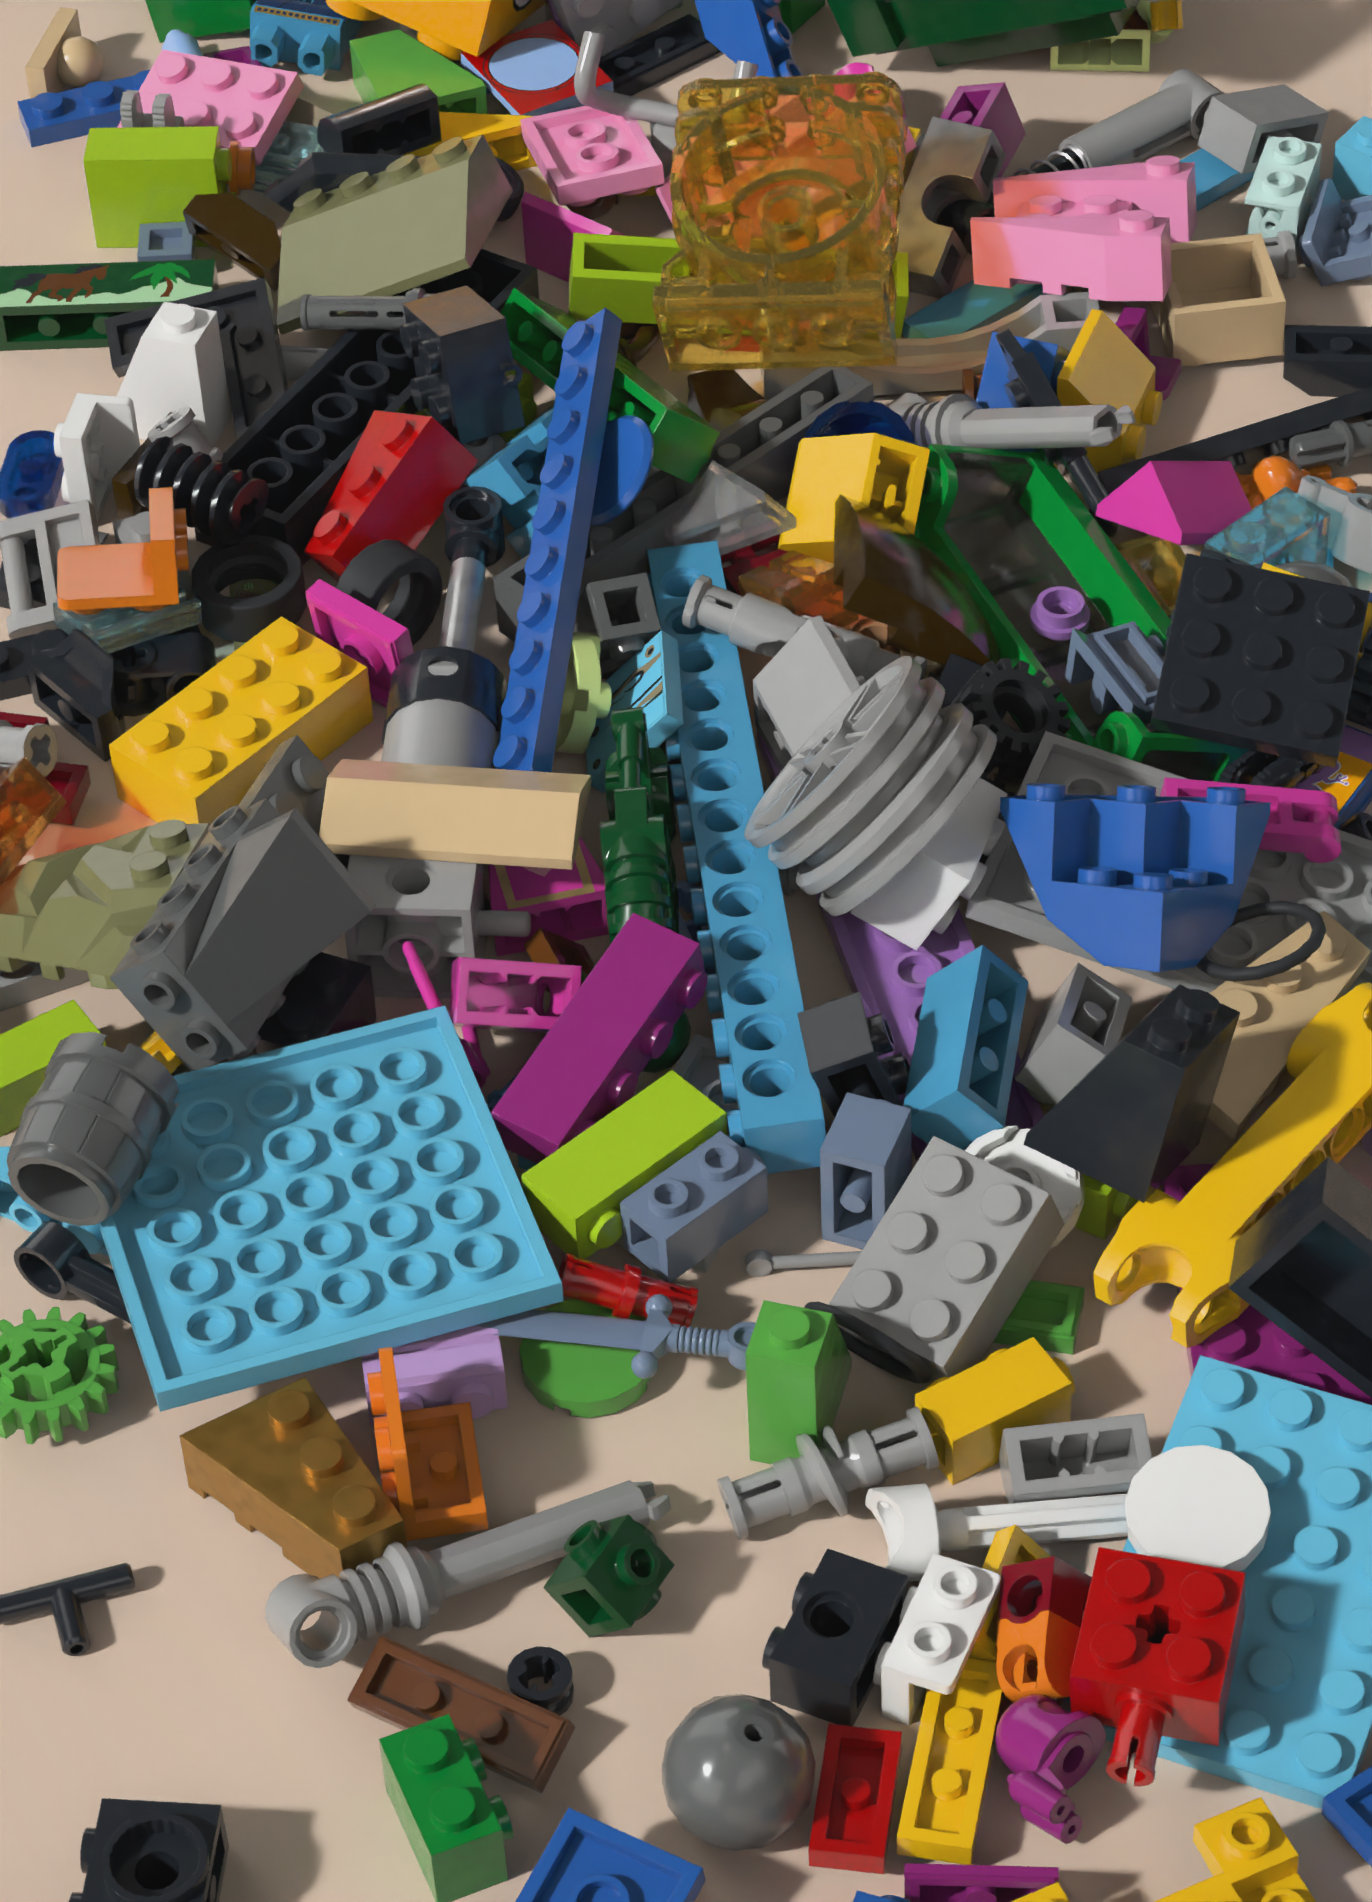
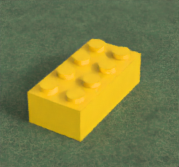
[109,616,374,824]

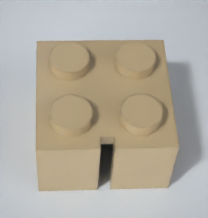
[1150,233,1286,367]

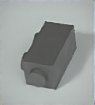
[573,572,661,679]

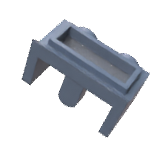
[1065,621,1173,734]

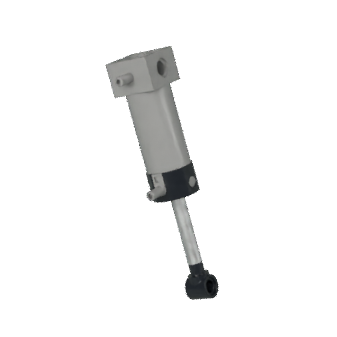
[345,486,531,999]

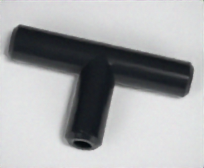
[0,1562,135,1656]

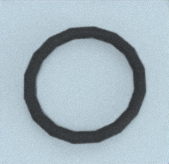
[1196,901,1326,982]
[804,1302,931,1383]

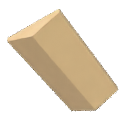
[319,759,592,870]

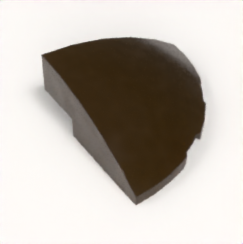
[833,494,1000,666]

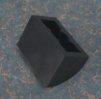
[317,84,442,155]

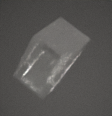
[665,461,797,556]

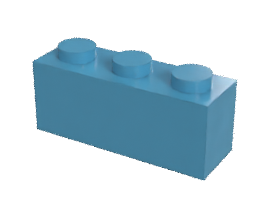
[903,945,1028,1150]

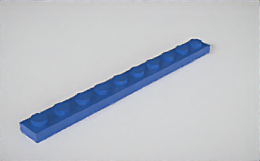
[493,308,622,772]

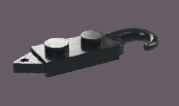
[995,329,1118,538]

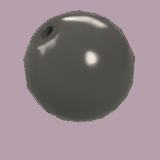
[662,1694,816,1851]

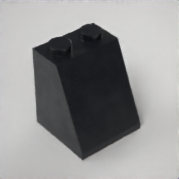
[1023,984,1240,1203]

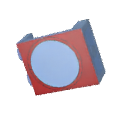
[460,19,614,116]

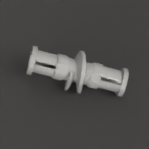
[717,1406,939,1540]

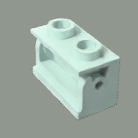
[1244,136,1322,257]

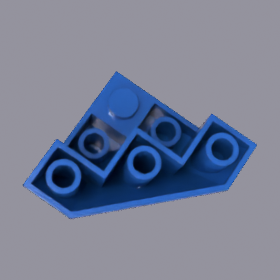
[1000,783,1271,972]

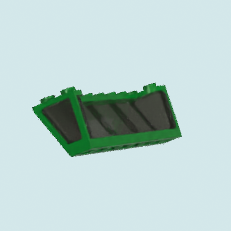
[914,444,1249,782]

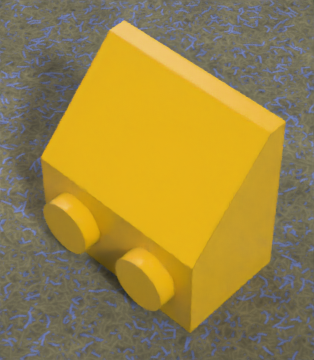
[1055,309,1162,473]

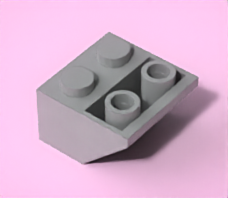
[753,615,866,772]

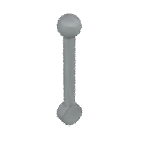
[745,1249,862,1277]

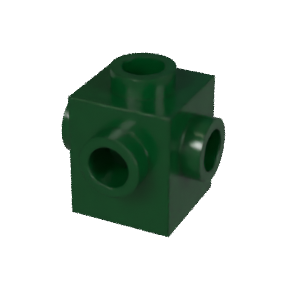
[543,1514,675,1638]

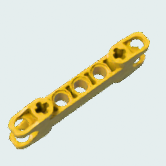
[1093,982,1372,1348]

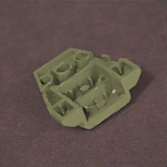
[0,819,211,989]

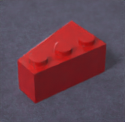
[304,410,478,582]

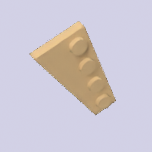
[1208,911,1371,1141]

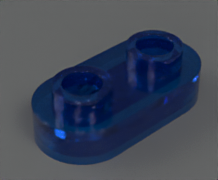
[0,430,64,519]

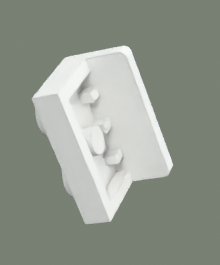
[54,393,140,523]
[873,1553,1000,1726]

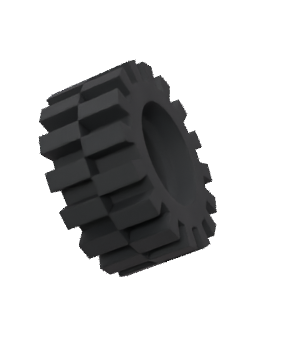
[951,658,1071,779]

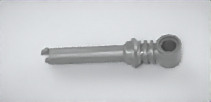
[861,392,1136,466]
[265,1480,671,1668]

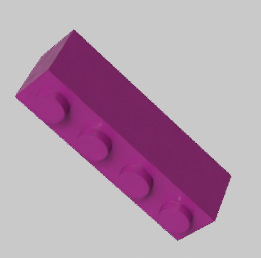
[491,913,708,1164]

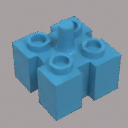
[463,408,554,558]

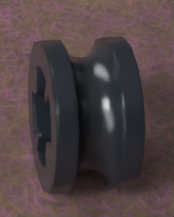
[507,1646,574,1716]

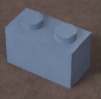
[820,1092,911,1250]

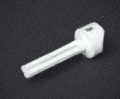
[865,1483,1128,1582]

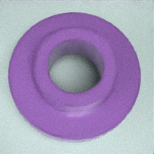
[1030,586,1090,641]

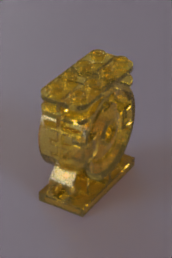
[652,72,908,371]

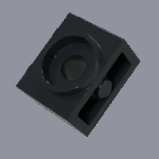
[69,1798,229,1902]

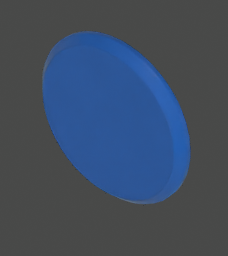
[590,415,654,526]

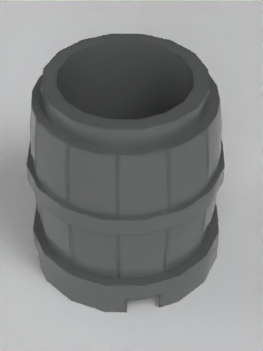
[7,1032,179,1226]

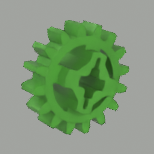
[0,1307,119,1444]

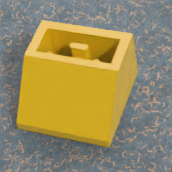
[778,433,930,564]

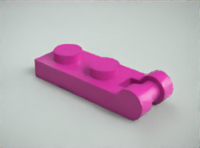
[1160,777,1341,863]

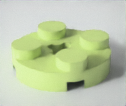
[555,632,612,754]

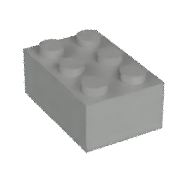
[829,1136,1065,1382]

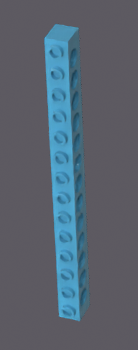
[647,541,826,1174]

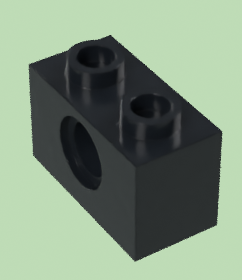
[762,1548,908,1726]

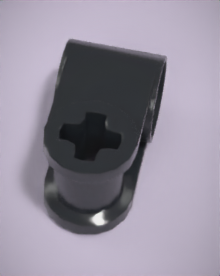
[103,632,217,717]

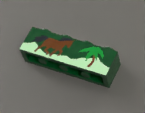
[0,259,219,351]

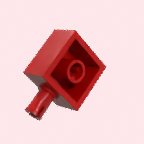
[1069,1547,1246,1787]

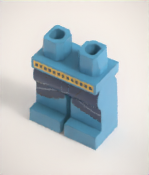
[250,0,364,76]

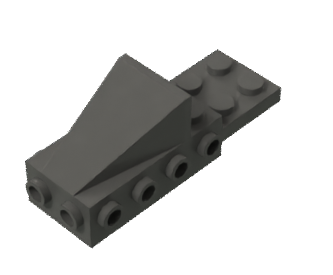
[110,735,376,1071]

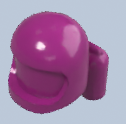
[995,1694,1106,1844]

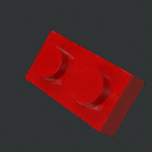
[808,1724,902,1874]

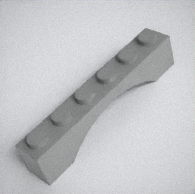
[759,292,1100,400]

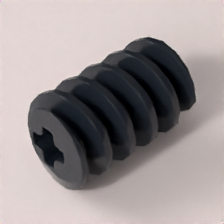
[134,436,269,545]

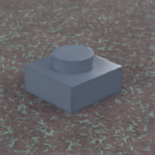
[137,221,196,262]

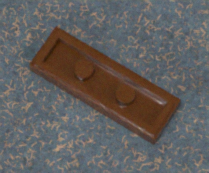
[347,1636,576,1793]

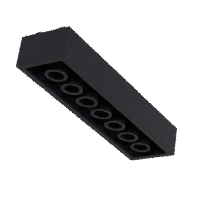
[194,249,539,566]

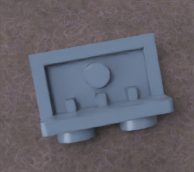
[1299,178,1372,286]

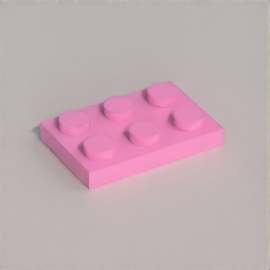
[117,49,304,166]
[520,106,665,207]

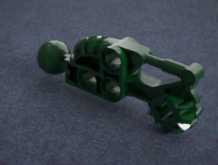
[600,707,691,1074]

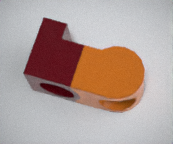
[995,1556,1092,1703]

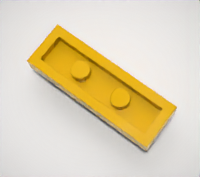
[897,1658,1004,1865]

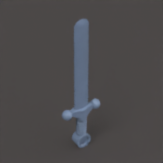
[474,1294,756,1379]

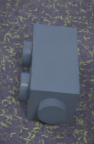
[620,1131,768,1282]

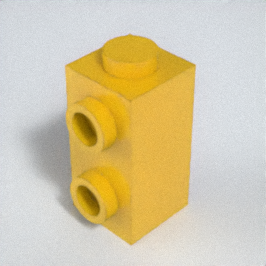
[915,1337,1075,1485]

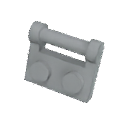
[0,499,112,639]

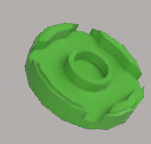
[519,1299,658,1418]

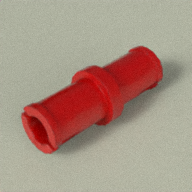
[558,1253,699,1328]

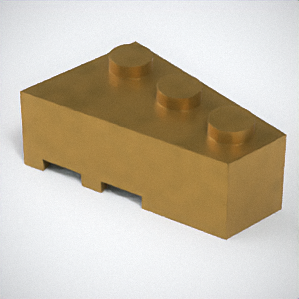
[179,1377,407,1579]

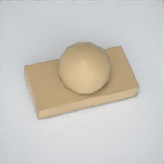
[25,7,104,99]

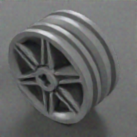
[744,656,997,916]

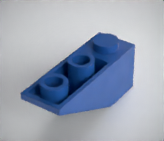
[694,0,808,108]

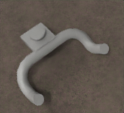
[574,31,758,179]

